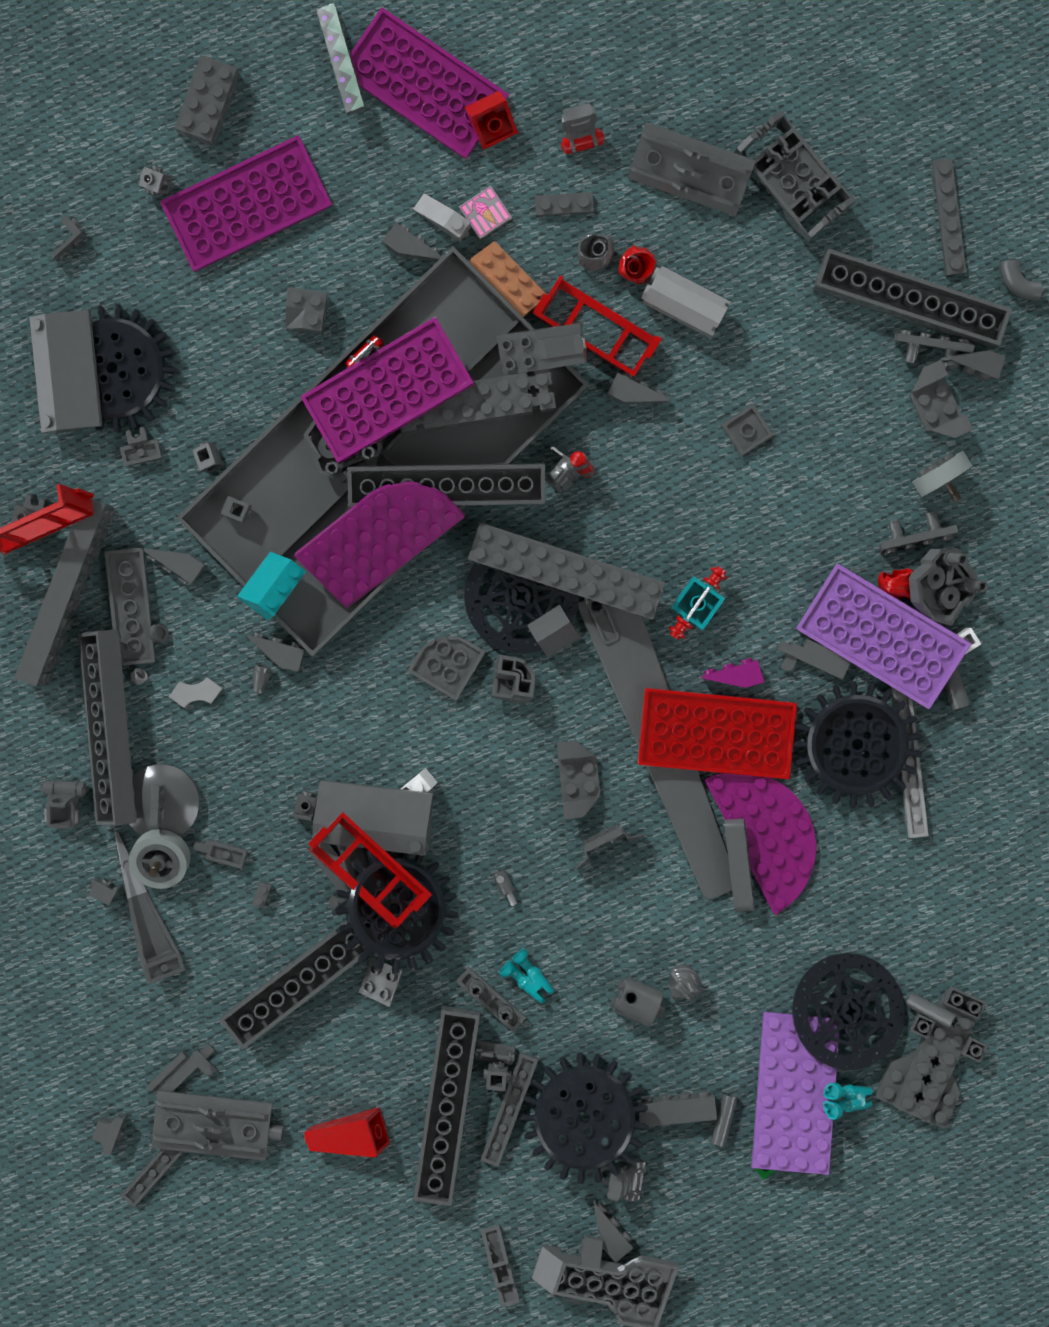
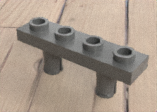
[894,330,975,370]
[879,511,959,555]
[456,966,526,1032]

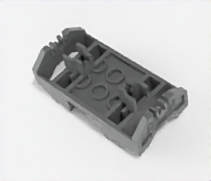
[735,111,856,242]

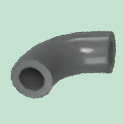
[1000,260,1042,301]

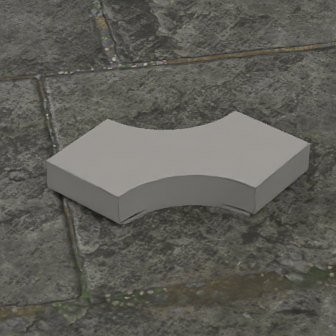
[169,677,223,708]

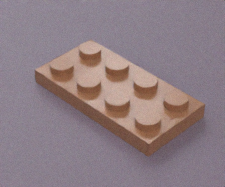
[469,241,546,317]

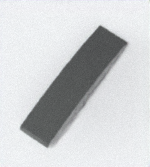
[481,1225,520,1307]

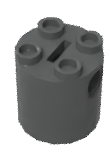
[610,976,666,1027]

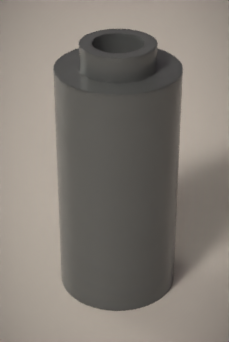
[944,668,970,710]

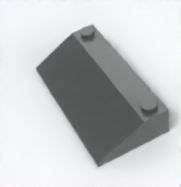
[29,310,102,434]
[312,780,433,856]

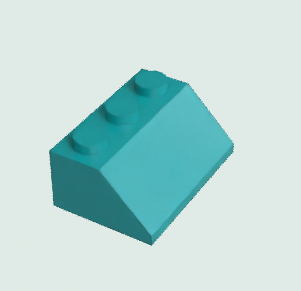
[237,552,306,621]

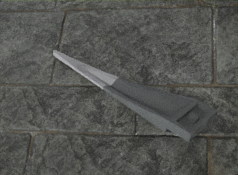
[115,832,185,984]

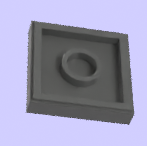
[720,404,774,457]

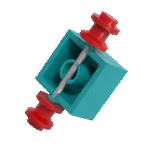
[668,566,728,640]

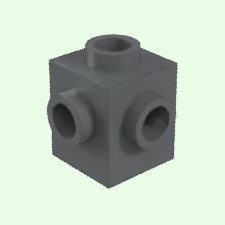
[139,165,173,195]
[483,1061,511,1091]

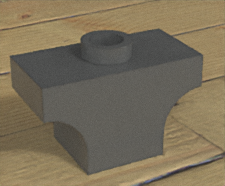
[92,1112,127,1156]

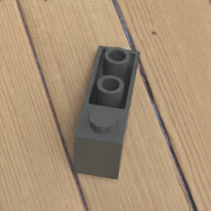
[382,223,442,262]
[941,350,1006,382]
[607,372,669,405]
[144,548,207,585]
[247,632,306,672]
[593,1199,633,1263]

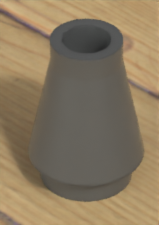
[253,664,272,694]

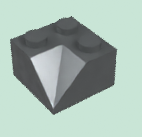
[285,287,329,335]

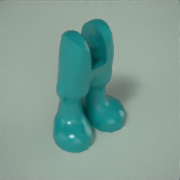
[499,948,554,1004]
[823,1082,873,1120]

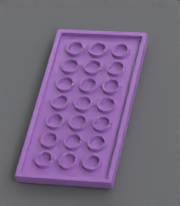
[796,563,971,709]
[751,1012,839,1175]

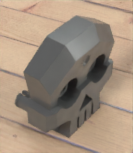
[304,421,383,483]
[909,548,988,626]

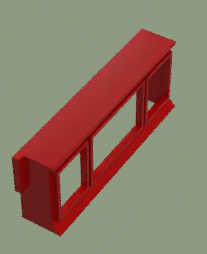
[532,275,662,378]
[0,484,94,555]
[308,812,432,929]

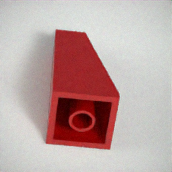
[304,1107,390,1157]

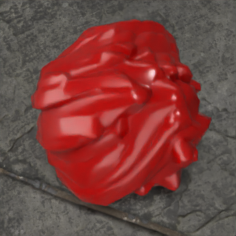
[618,245,656,285]
[877,568,914,600]

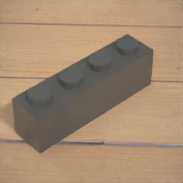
[637,1090,717,1127]

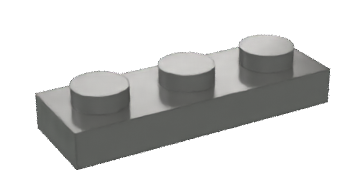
[535,192,594,217]

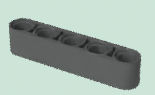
[725,818,755,912]

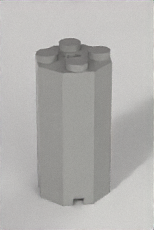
[641,266,730,339]

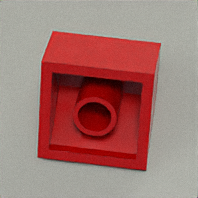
[464,91,518,150]

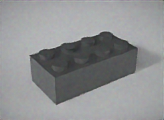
[175,55,240,147]

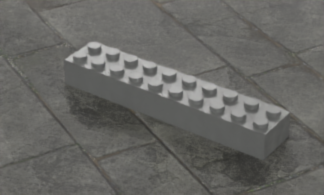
[812,248,1012,349]
[347,463,545,507]
[14,499,115,687]
[468,523,665,620]
[78,630,137,826]
[219,920,384,1050]
[413,1005,480,1206]

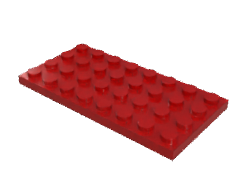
[637,688,797,779]

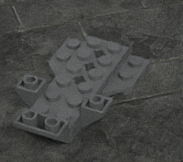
[874,986,988,1129]
[532,1235,679,1327]

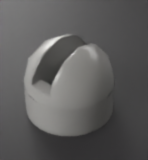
[130,668,148,685]

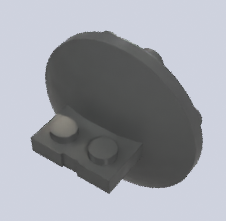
[129,764,200,836]

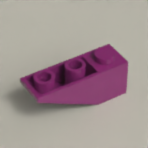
[701,657,764,688]

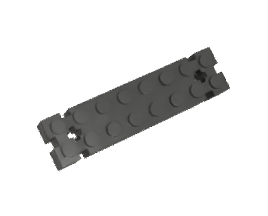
[401,369,556,435]

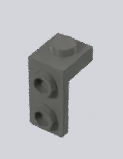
[51,215,86,262]

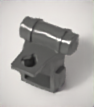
[42,779,87,829]
[600,1158,646,1202]

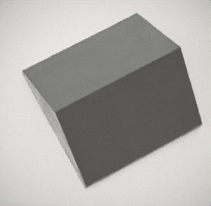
[527,605,580,657]

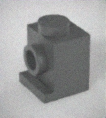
[193,441,225,473]
[221,496,254,524]
[292,791,317,821]
[88,878,122,906]

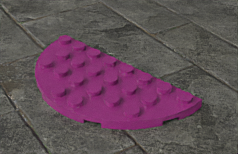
[704,773,816,915]

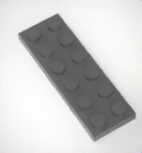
[104,548,156,666]

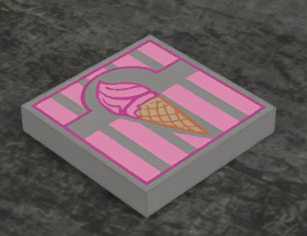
[459,185,512,240]

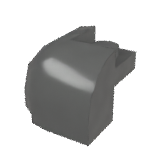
[491,655,535,704]

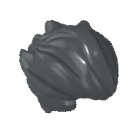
[577,233,614,271]
[669,964,703,1000]

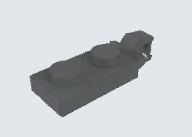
[193,839,248,869]

